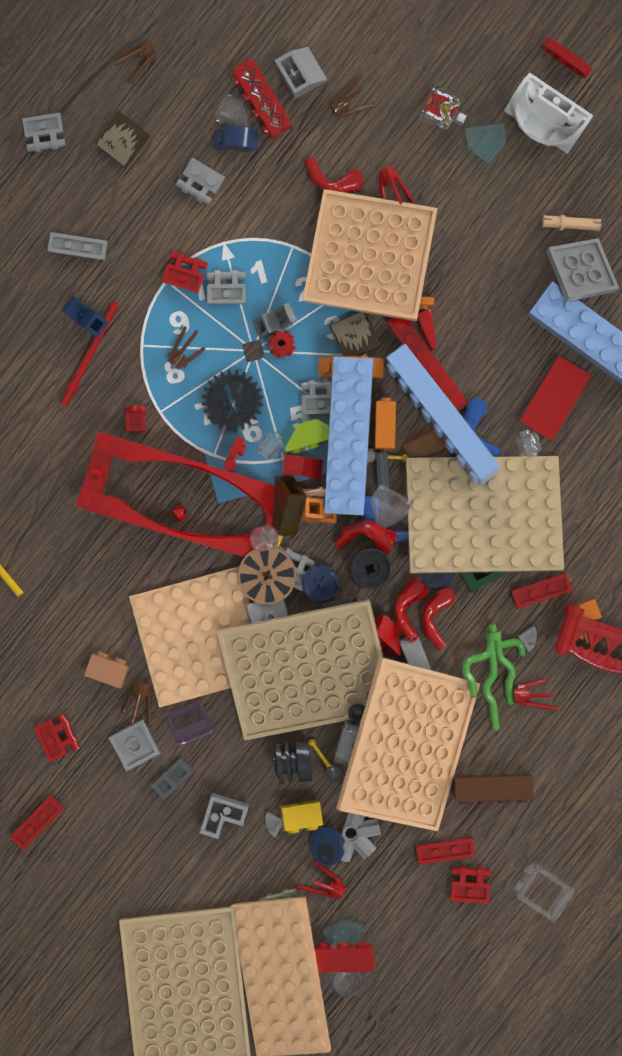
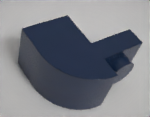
[213,126,258,152]
[61,295,109,338]

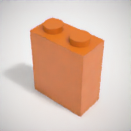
[374,398,396,451]

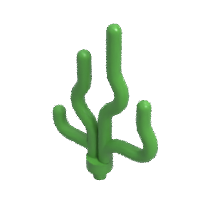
[462,624,526,731]

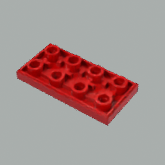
[519,356,592,441]

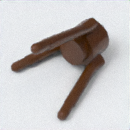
[114,40,156,83]
[330,75,374,118]
[167,326,205,370]
[122,682,153,726]

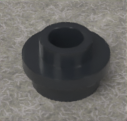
[348,703,365,723]

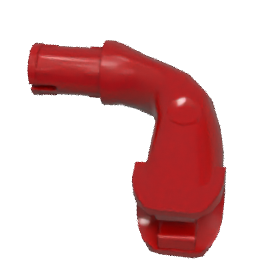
[304,157,364,193]
[334,520,398,554]
[393,578,429,643]
[421,587,456,651]

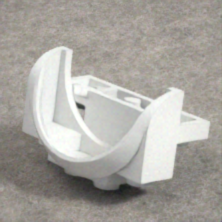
[504,72,593,154]

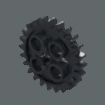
[201,369,264,432]

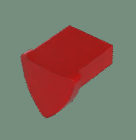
[124,405,147,432]

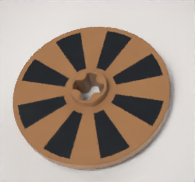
[238,547,296,604]

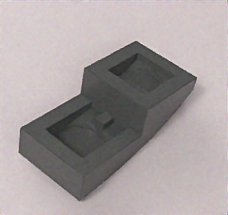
[151,757,194,800]

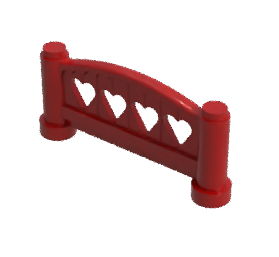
[554,603,622,674]

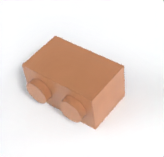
[84,651,130,689]

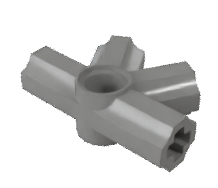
[341,812,381,862]

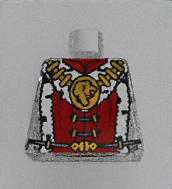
[419,83,467,129]

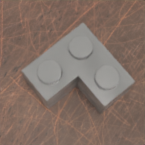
[200,793,249,839]

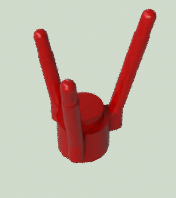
[378,166,414,204]
[513,679,558,710]
[296,860,346,899]

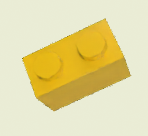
[280,800,323,834]

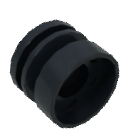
[348,548,392,590]
[274,740,312,784]

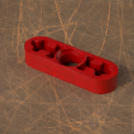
[541,37,592,78]

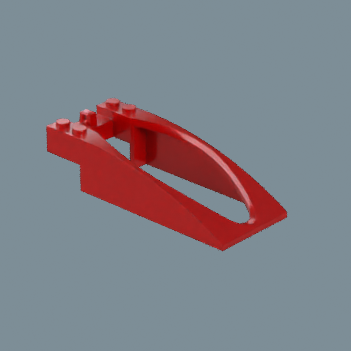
[75,432,274,557]

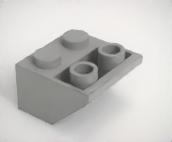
[275,47,327,100]

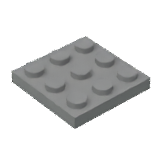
[546,238,619,302]

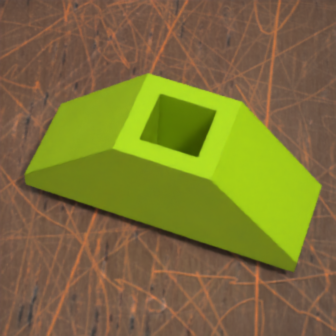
[285,419,330,455]

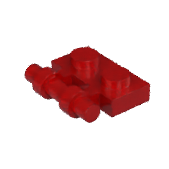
[162,252,208,294]
[224,436,247,472]
[33,713,80,762]
[450,866,491,904]

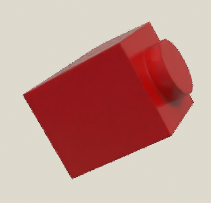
[283,455,323,479]
[374,615,401,658]

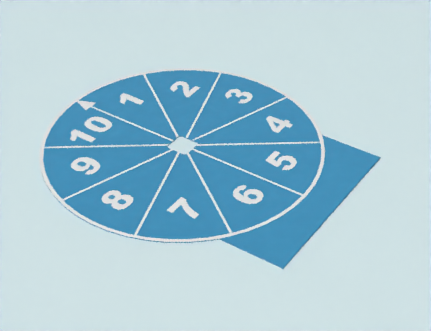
[140,238,367,504]

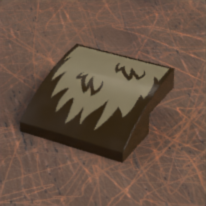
[95,112,150,168]
[329,312,381,356]

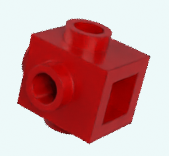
[268,330,296,360]

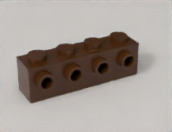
[454,774,533,805]

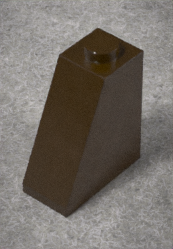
[272,476,307,537]

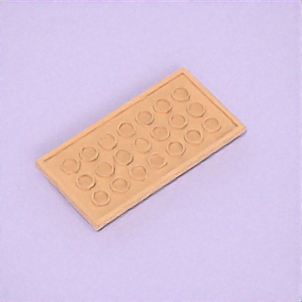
[231,897,331,1056]

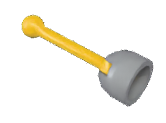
[367,447,409,463]

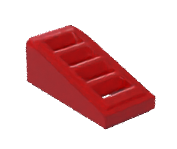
[417,309,437,352]

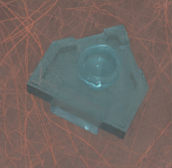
[465,123,506,164]
[323,919,365,944]

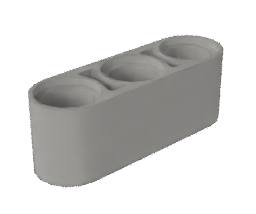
[399,637,431,670]

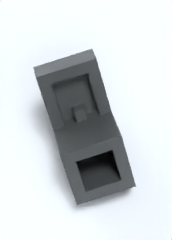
[253,303,297,339]

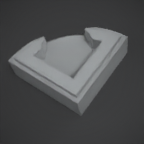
[518,626,537,652]
[265,811,282,838]

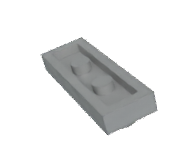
[48,232,108,261]

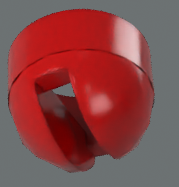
[171,505,187,522]

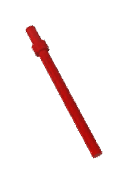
[60,301,119,407]

